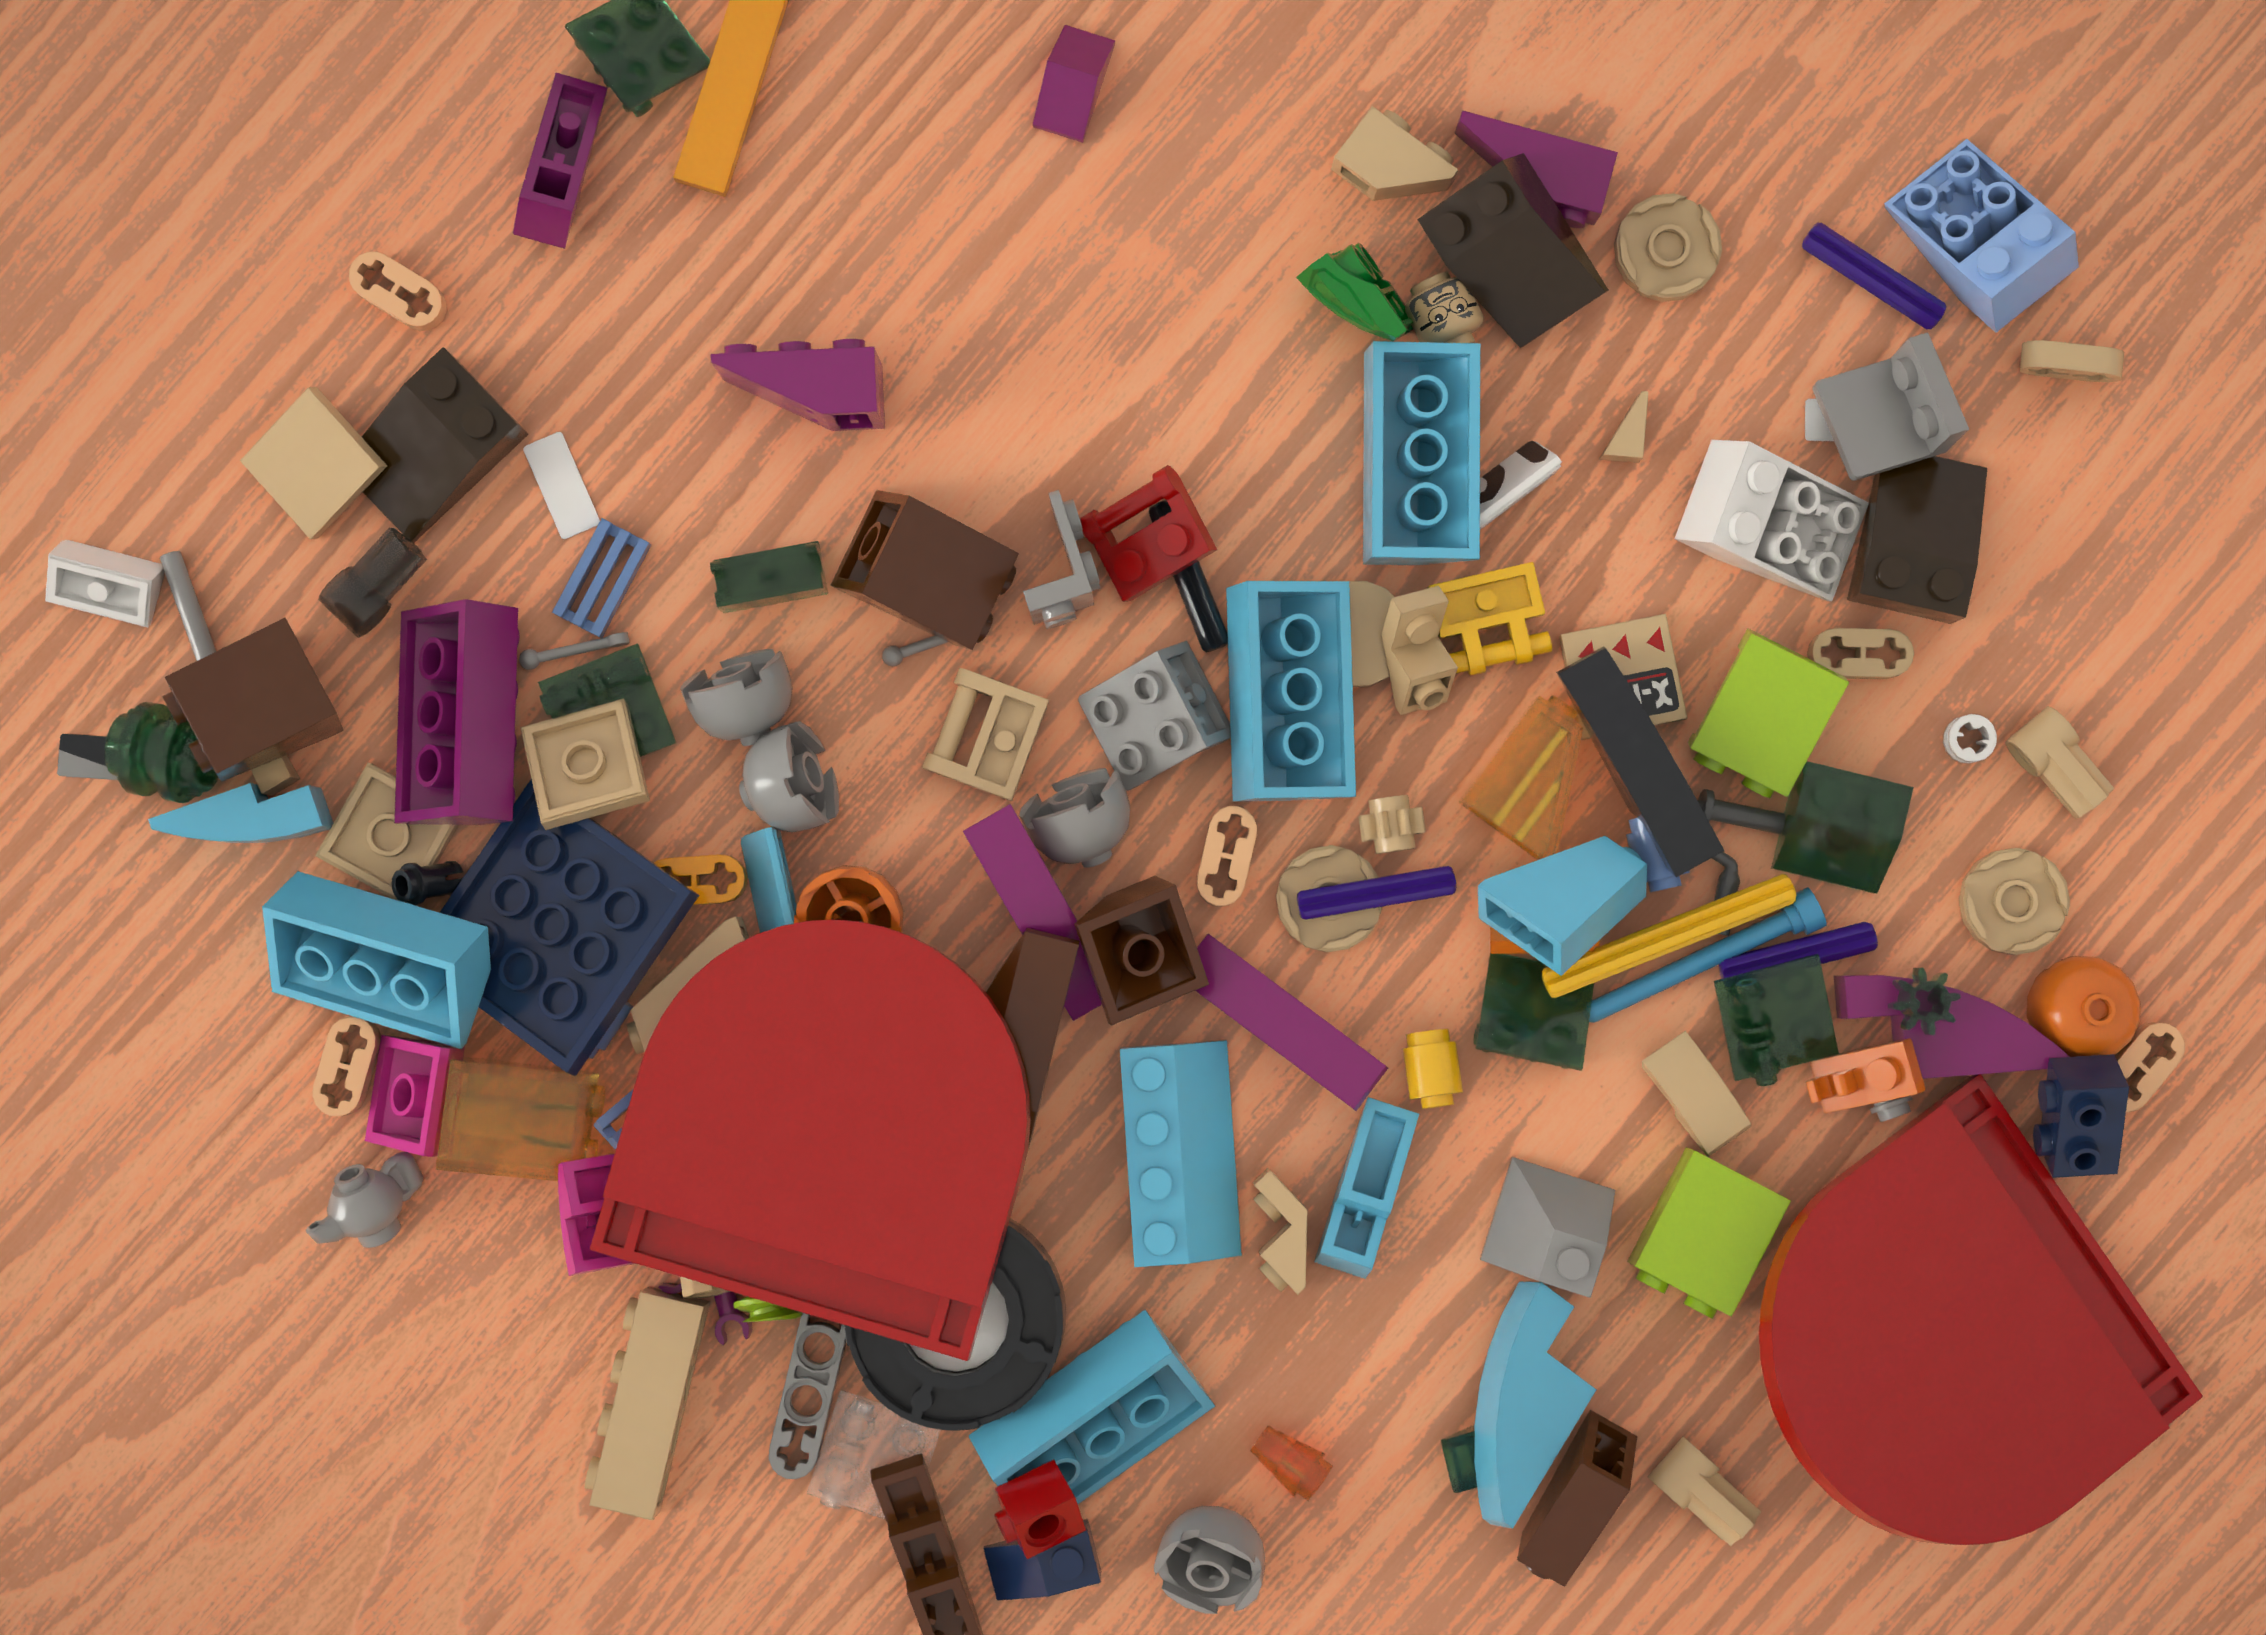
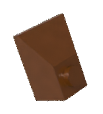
[1074,876,1209,1025]

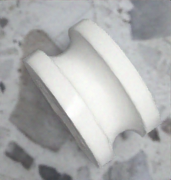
[1943,714,1997,764]

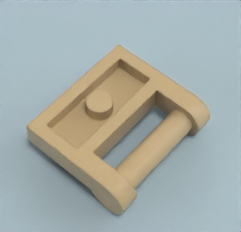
[922,668,1049,801]

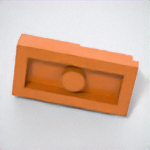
[1806,1038,1926,1114]

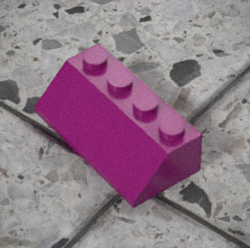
[394,599,520,825]

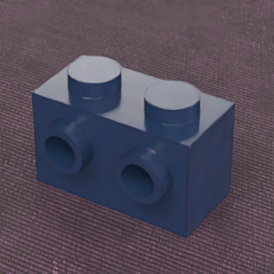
[2033,1054,2129,1178]

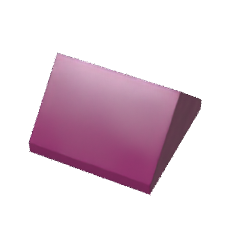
[365,1035,465,1157]

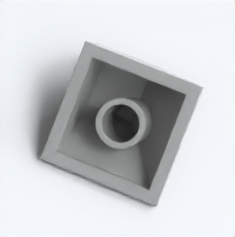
[1480,1157,1615,1298]

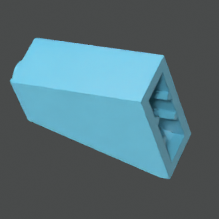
[1478,836,1647,976]

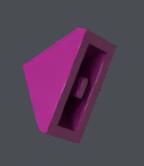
[1033,25,1115,143]

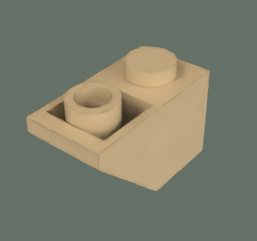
[1331,106,1458,201]

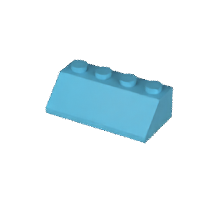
[1363,341,1481,565]
[1226,581,1356,802]
[262,871,491,1049]
[1120,1040,1242,1267]
[968,1310,1215,1504]

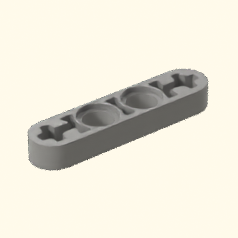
[769,1313,846,1479]

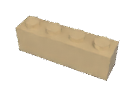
[585,1287,711,1521]

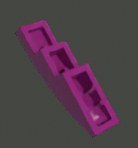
[1195,934,1388,1111]

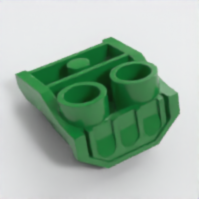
[1296,243,1413,341]

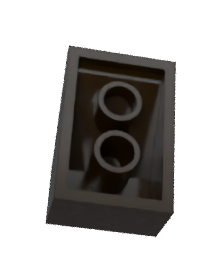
[1417,153,1609,348]
[362,347,529,544]
[1847,456,1987,624]

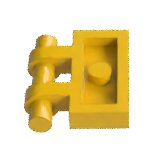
[1427,562,1552,676]

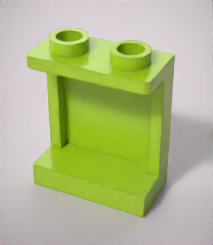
[1688,628,1849,798]

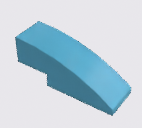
[148,783,333,843]
[1314,1097,1419,1279]

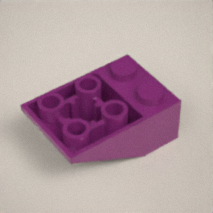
[711,339,885,431]

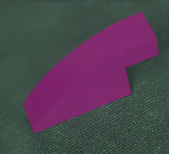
[963,804,1102,1021]
[1833,975,2069,1079]

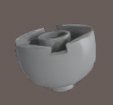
[680,649,793,746]
[739,721,839,832]
[1019,768,1130,868]
[1154,1506,1265,1614]

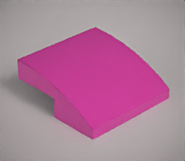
[558,1154,636,1276]

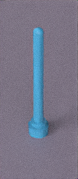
[1582,887,1827,1023]

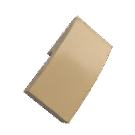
[1642,1031,1751,1157]

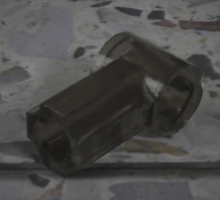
[318,528,427,638]

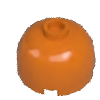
[794,865,904,933]
[2027,956,2141,1057]

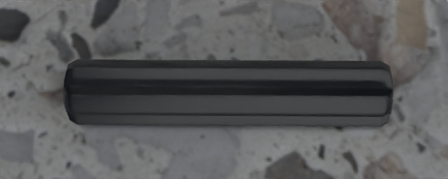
[1149,500,1228,652]

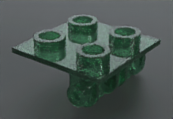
[565,0,710,117]
[538,643,677,757]
[1473,952,1594,1071]
[1714,954,1839,1086]

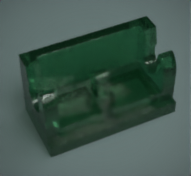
[710,541,828,613]

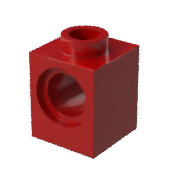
[994,1459,1086,1559]

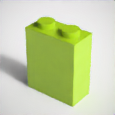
[1627,1147,1791,1319]

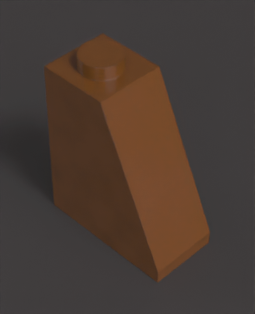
[1517,1410,1637,1587]

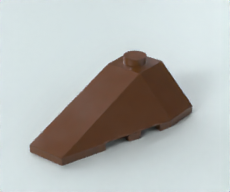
[986,928,1080,1157]

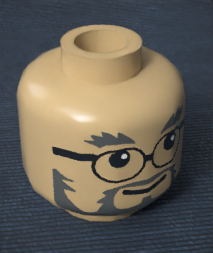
[1405,271,1484,343]

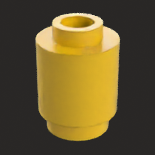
[1403,1029,1463,1109]

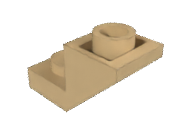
[1381,586,1458,715]
[1253,1168,1307,1295]

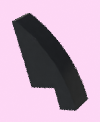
[1556,646,1724,877]

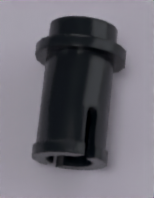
[392,861,463,906]

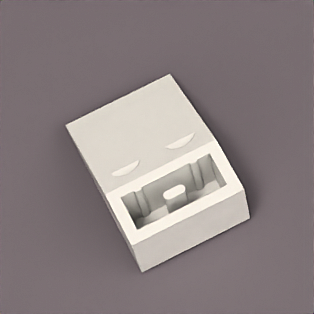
[1675,440,1869,602]

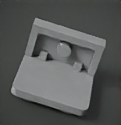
[1023,490,1101,629]

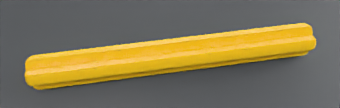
[1542,874,1797,998]

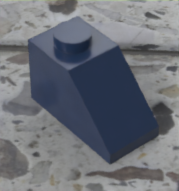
[983,1519,1102,1601]

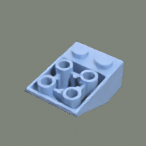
[1884,139,2079,333]

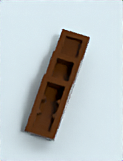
[870,1453,983,1635]

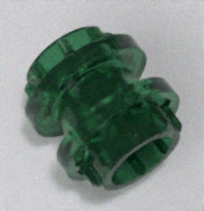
[105,702,219,803]

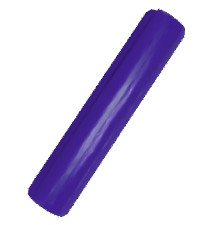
[1802,222,1947,330]
[1297,866,1457,920]
[1719,922,1878,987]

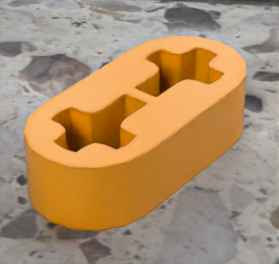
[654,854,748,905]

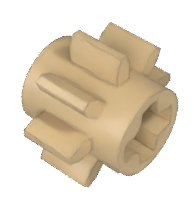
[1358,795,1426,854]

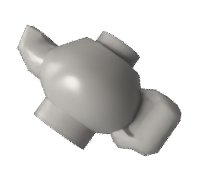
[306,1152,423,1248]

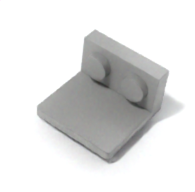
[1812,332,1969,481]
[1078,641,1231,791]

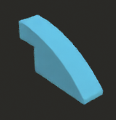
[1474,1282,1597,1529]

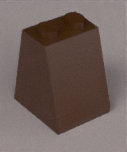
[830,490,1019,650]
[162,618,344,782]

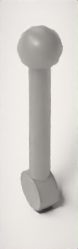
[519,632,630,670]
[882,636,947,667]

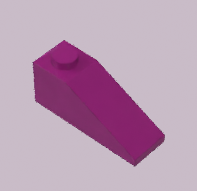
[513,73,608,249]
[1455,110,1618,228]

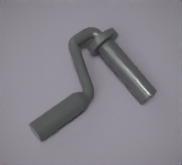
[1697,789,1785,936]

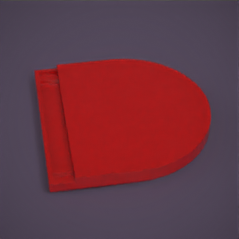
[590,919,1031,1361]
[1759,1074,2203,1545]

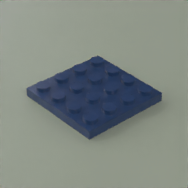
[439,779,699,1076]

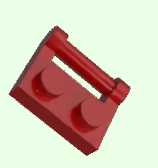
[1080,465,1217,602]

